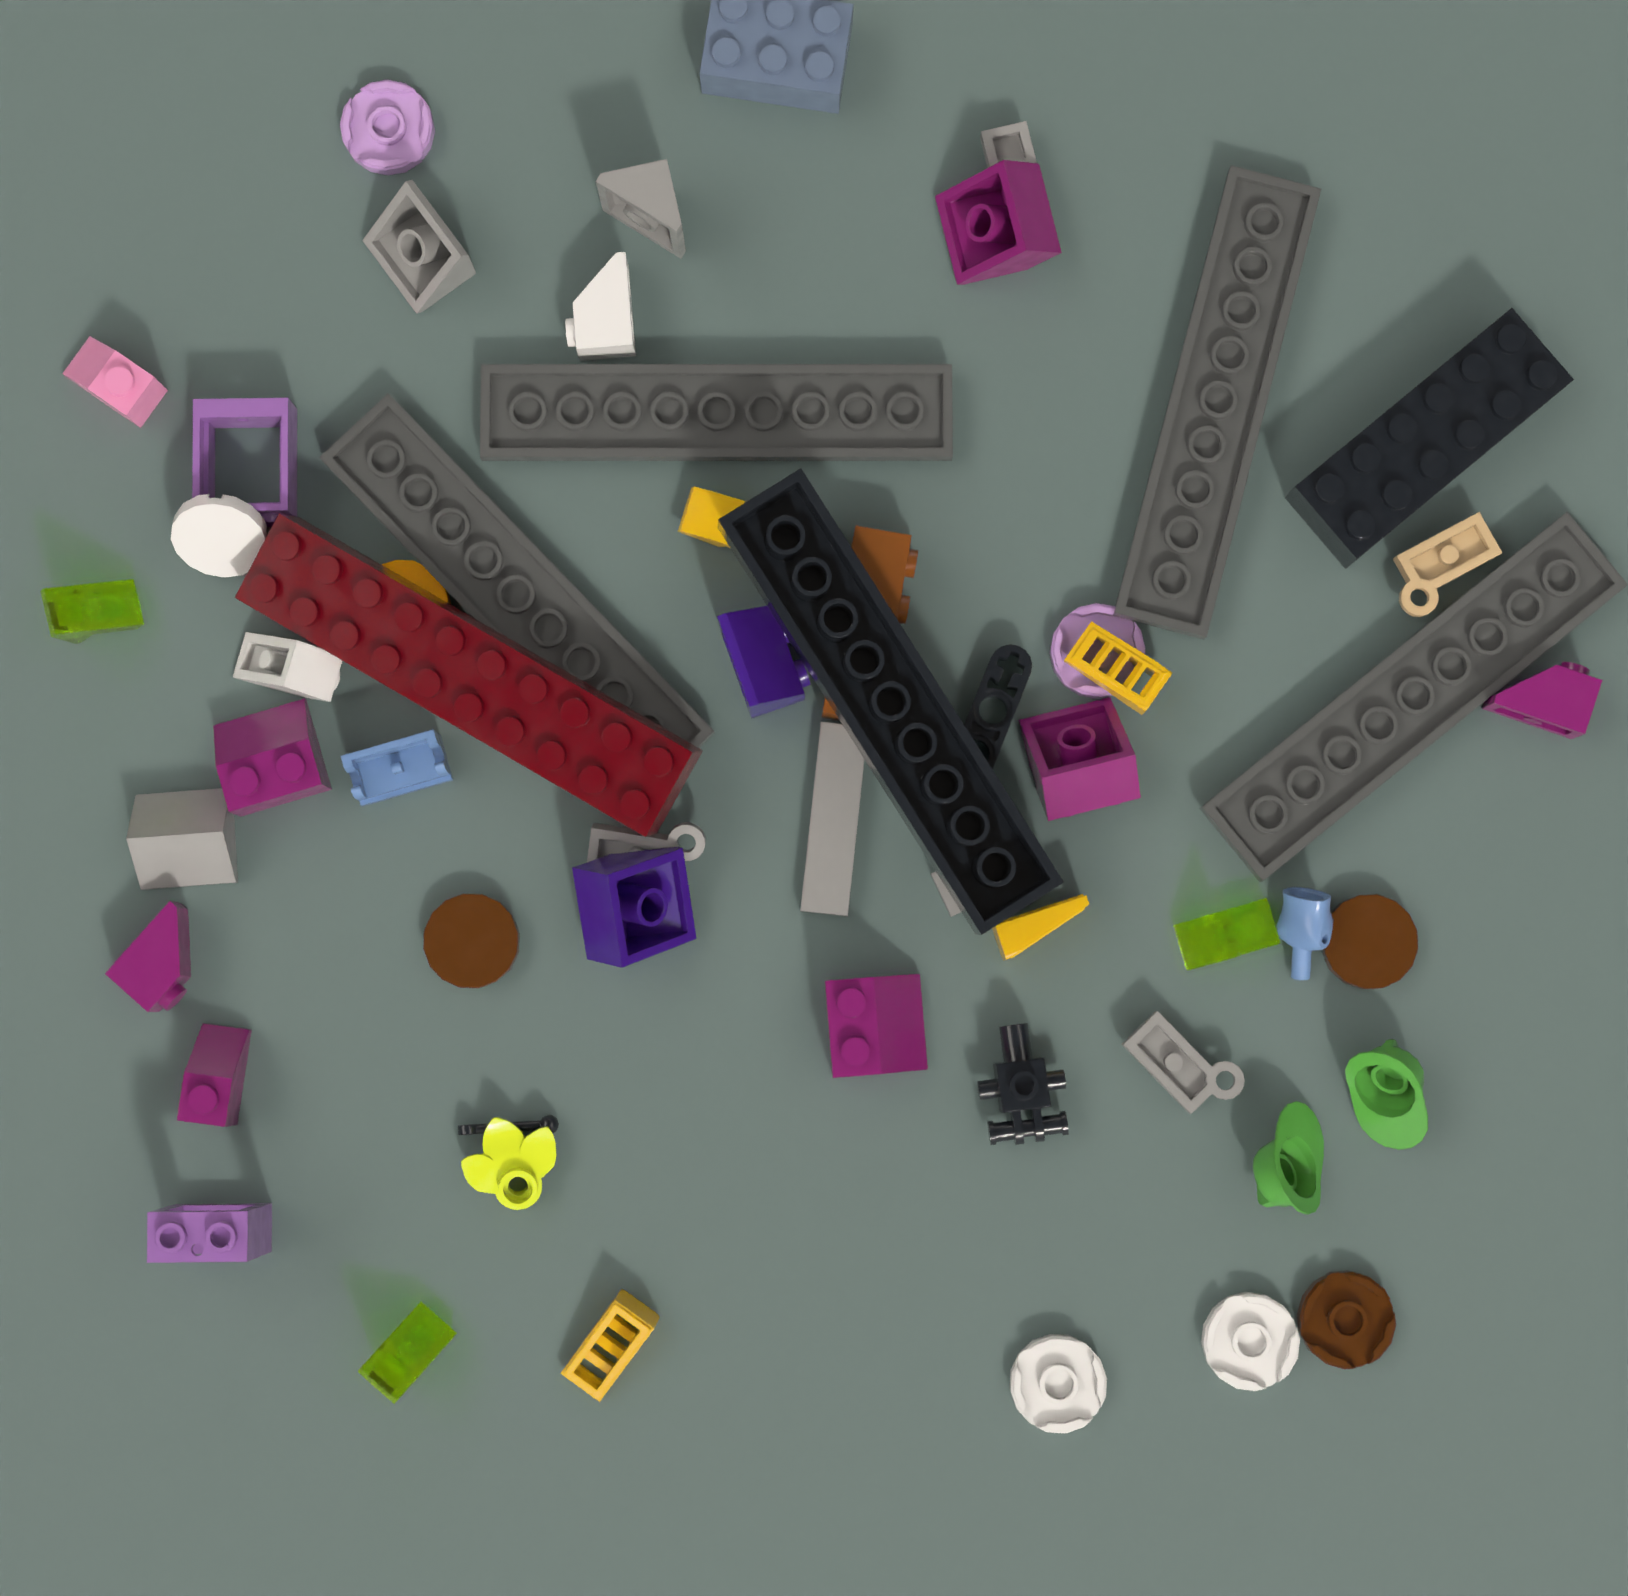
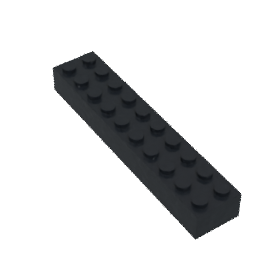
[718,468,1064,935]

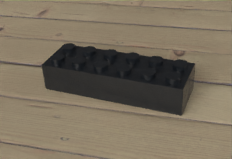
[1285,308,1574,569]

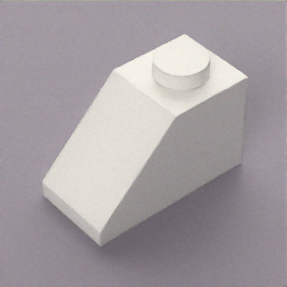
[565,252,636,361]
[233,632,342,702]

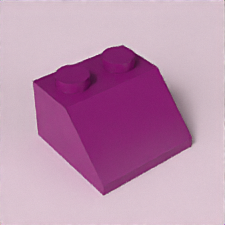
[935,160,1062,285]
[1019,697,1141,821]
[213,698,332,817]
[825,974,928,1078]

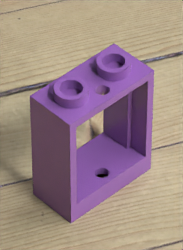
[192,398,297,527]
[147,1203,272,1263]

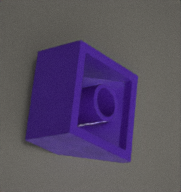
[717,606,811,719]
[572,847,697,968]

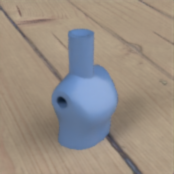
[1276,887,1334,980]

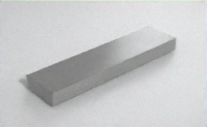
[800,722,865,917]

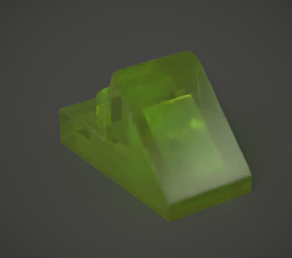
[40,579,144,644]
[1173,898,1281,971]
[357,1302,457,1404]

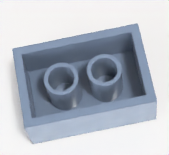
[700,0,854,114]

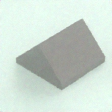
[595,159,686,259]
[362,180,476,314]
[126,788,238,890]

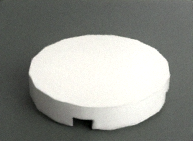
[171,494,267,577]
[1201,1292,1300,1391]
[1010,1334,1107,1433]

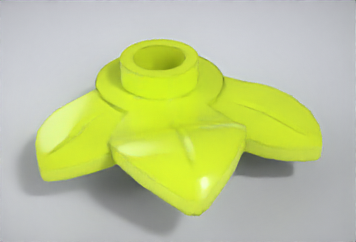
[461,1117,557,1210]

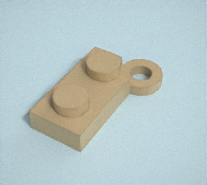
[1393,512,1502,617]

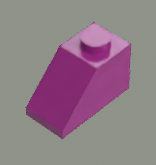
[1482,662,1602,739]
[105,901,191,1012]
[177,1023,252,1127]

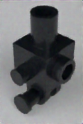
[977,1023,1069,1145]

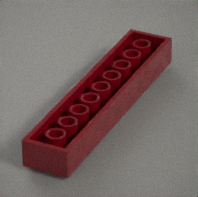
[234,513,703,837]

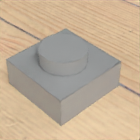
[980,121,1037,168]

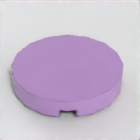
[340,80,435,175]
[1049,603,1145,699]

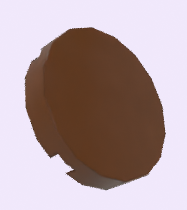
[423,894,520,988]
[1323,894,1418,989]
[1297,1270,1396,1369]

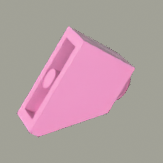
[62,336,168,428]

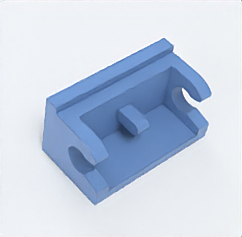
[341,729,453,806]

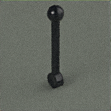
[458,1115,559,1135]

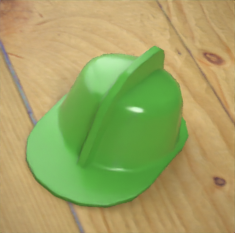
[1345,1039,1428,1150]
[1253,1101,1324,1215]

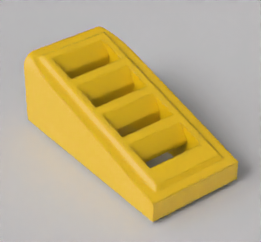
[1064,621,1172,715]
[992,894,1089,961]
[560,1289,660,1402]

